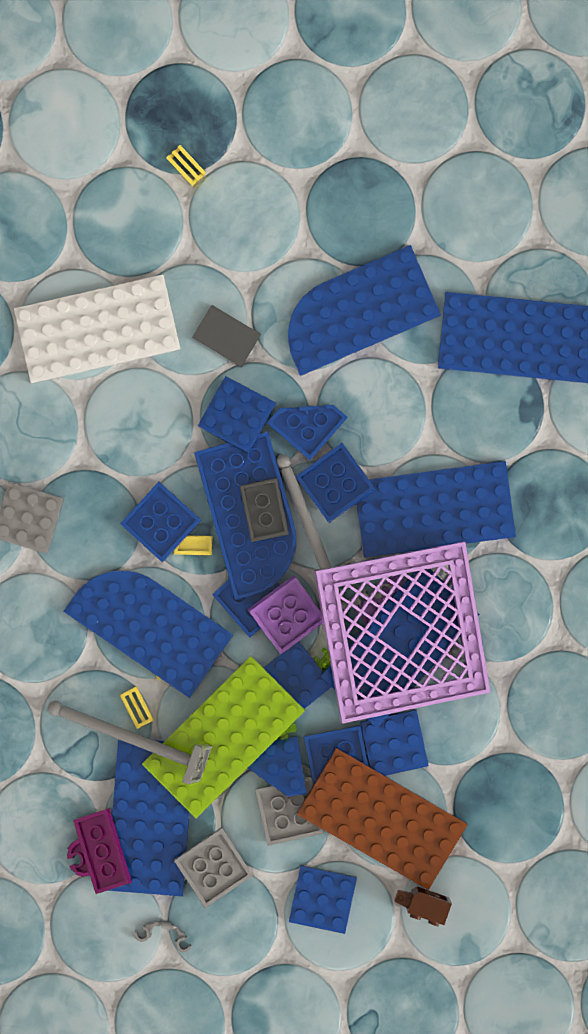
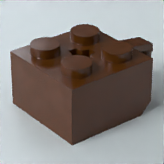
[394,886,452,927]

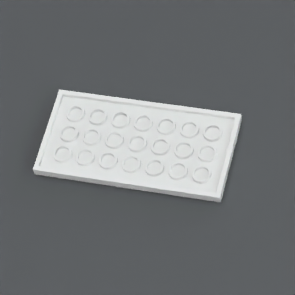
[14,275,181,384]

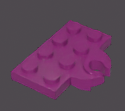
[67,808,132,894]

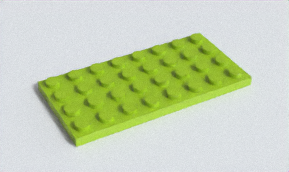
[142,656,305,818]

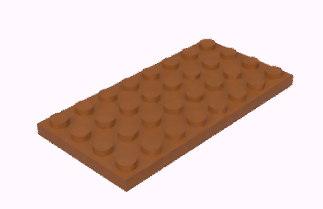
[297,747,468,890]

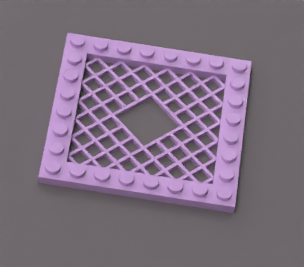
[315,541,490,724]

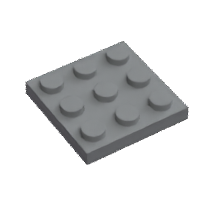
[0,482,64,554]
[255,776,324,846]
[173,827,253,908]

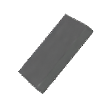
[192,305,261,368]
[240,478,289,542]

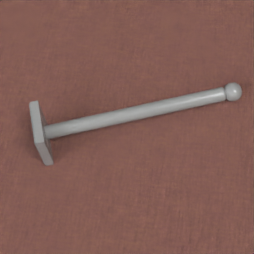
[276,454,361,612]
[48,701,212,784]

